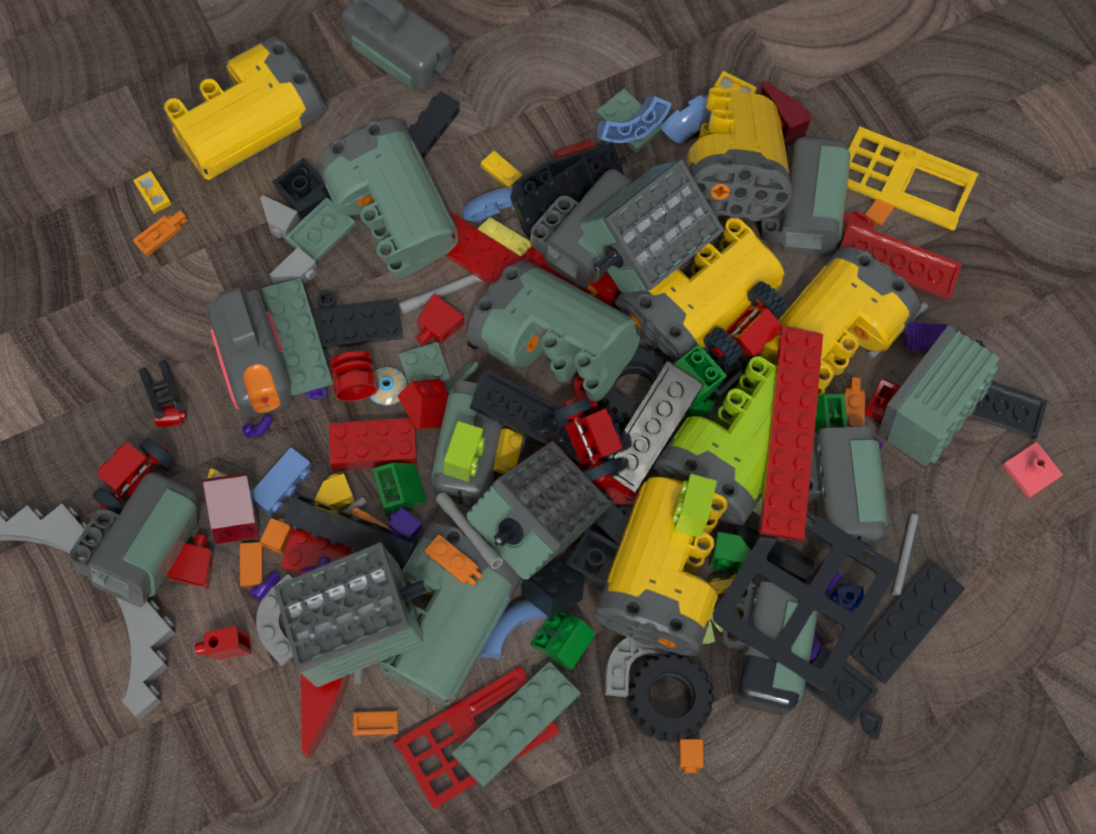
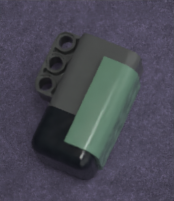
[721,582,818,715]

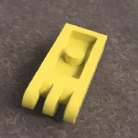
[478,217,532,257]

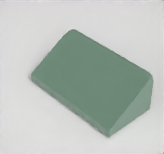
[445,362,479,394]

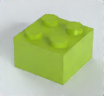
[444,421,486,482]
[672,474,717,538]

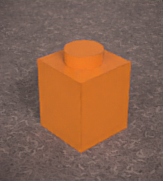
[260,518,292,555]
[678,739,703,774]

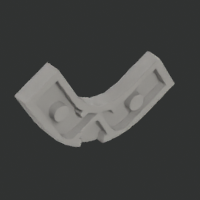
[256,574,293,667]
[604,637,670,697]

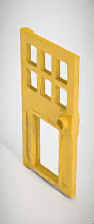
[847,127,979,231]

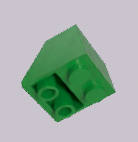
[675,344,727,408]
[814,394,848,434]
[372,463,427,515]
[709,532,751,574]
[530,612,596,670]

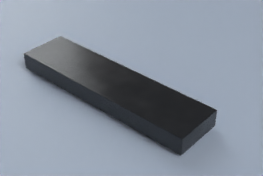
[732,524,816,581]

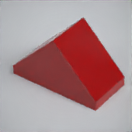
[865,378,901,422]

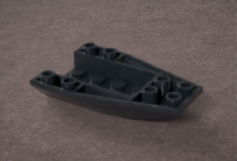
[510,142,625,239]

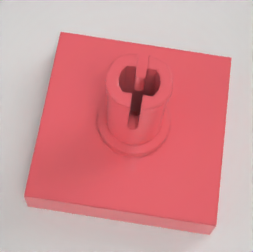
[1002,442,1063,499]

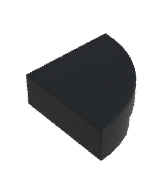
[860,711,883,740]

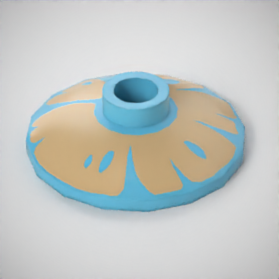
[370,367,407,406]

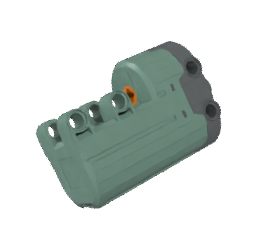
[316,118,458,279]
[466,261,640,401]
[378,521,522,705]

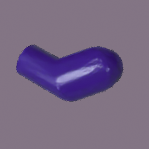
[242,415,273,438]
[251,571,280,600]

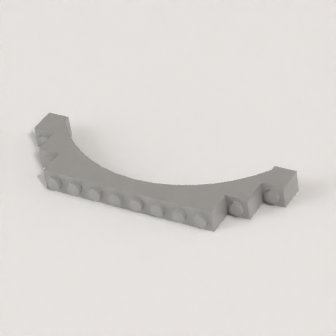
[0,504,176,720]

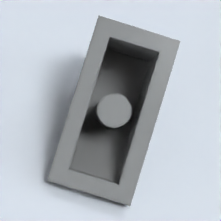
[260,195,300,238]
[269,247,318,285]

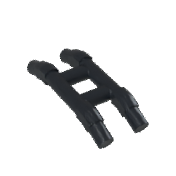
[138,360,184,419]

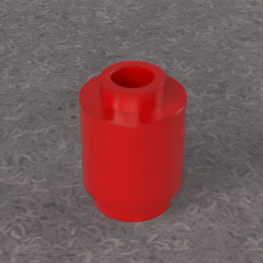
[154,405,187,428]

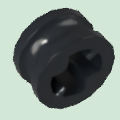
[317,290,337,309]

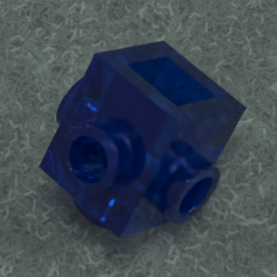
[830,583,864,613]

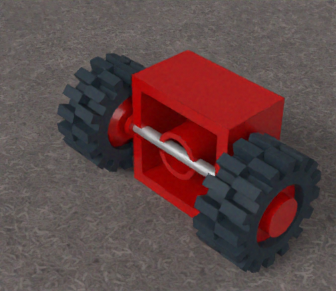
[703,281,787,366]

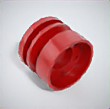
[329,351,378,401]

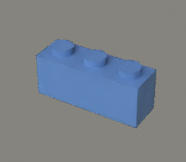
[252,447,313,517]

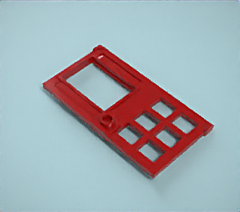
[393,665,560,810]

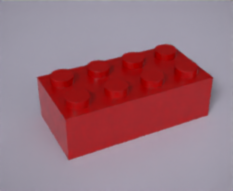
[329,418,417,471]

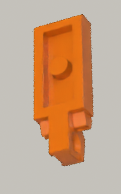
[133,210,188,257]
[844,377,865,427]

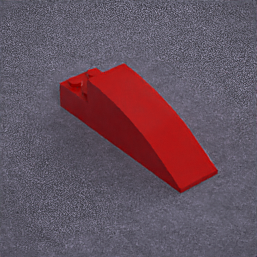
[300,572,350,759]

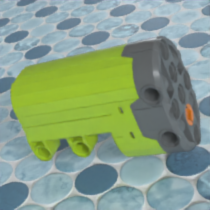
[654,356,776,525]

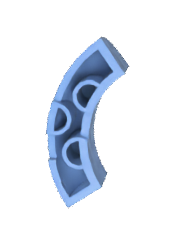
[660,95,711,145]
[597,96,672,143]
[463,186,515,223]
[479,599,548,659]

